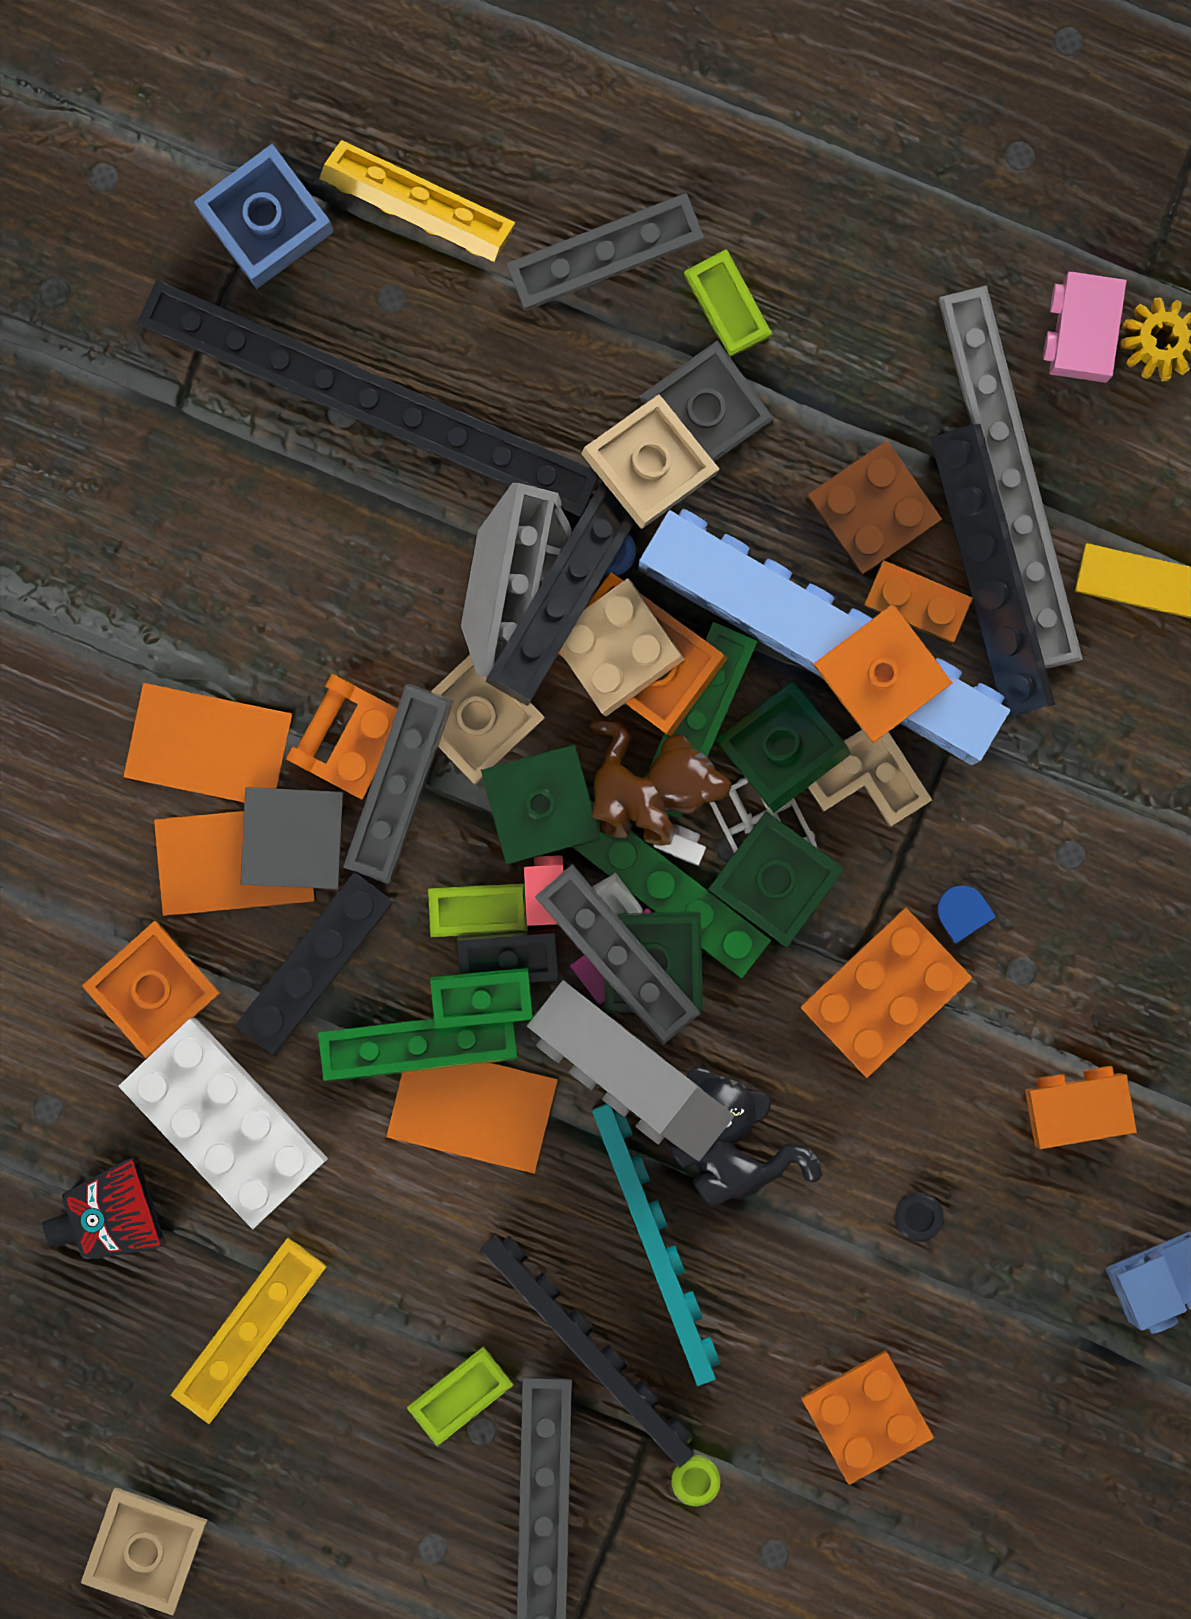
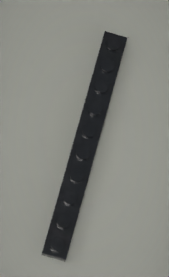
[137,279,599,518]

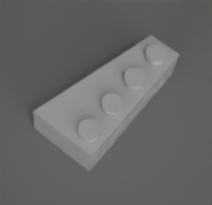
[527,980,735,1161]

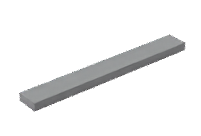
[939,285,1083,669]

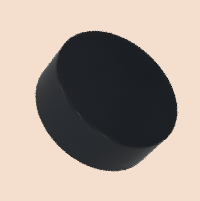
[894,1192,944,1242]

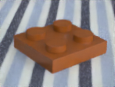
[807,440,942,576]

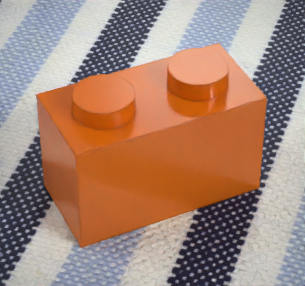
[1025,1066,1137,1149]

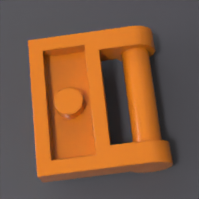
[286,674,397,800]

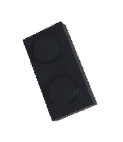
[457,929,558,983]

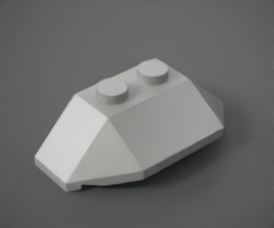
[461,483,572,677]

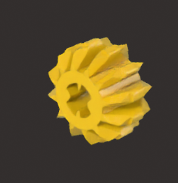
[1120,298,1191,382]

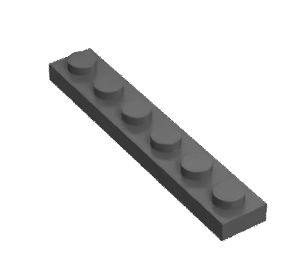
[517,1376,572,1619]

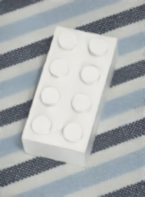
[119,1018,328,1229]

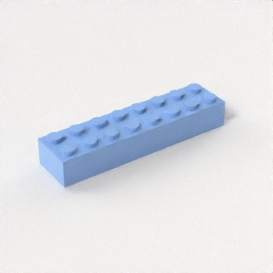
[638,509,1010,766]

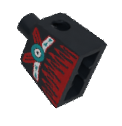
[42,1156,166,1260]

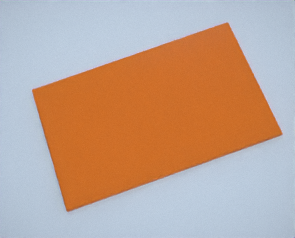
[123,683,292,803]
[154,811,315,916]
[386,1063,558,1174]

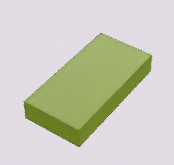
[684,249,772,358]
[428,883,528,937]
[407,1346,514,1446]

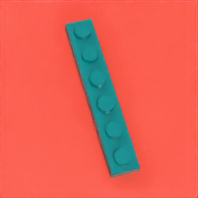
[592,1103,721,1386]

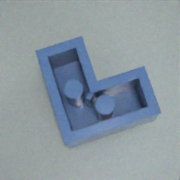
[1105,1231,1191,1334]

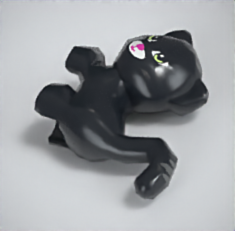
[665,1066,823,1208]

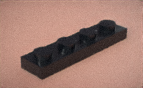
[235,872,394,1055]

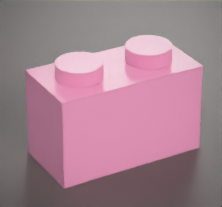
[1043,271,1127,383]

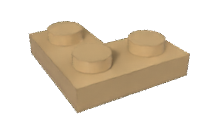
[808,730,932,827]

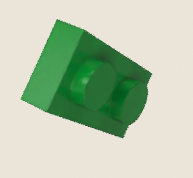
[430,968,533,1029]

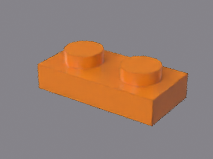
[864,560,972,644]

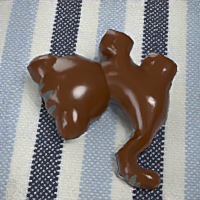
[589,717,731,846]

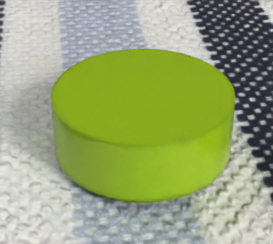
[671,1455,720,1506]

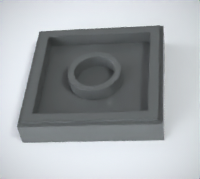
[639,340,774,463]
[241,787,343,889]

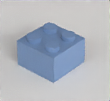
[194,144,334,289]

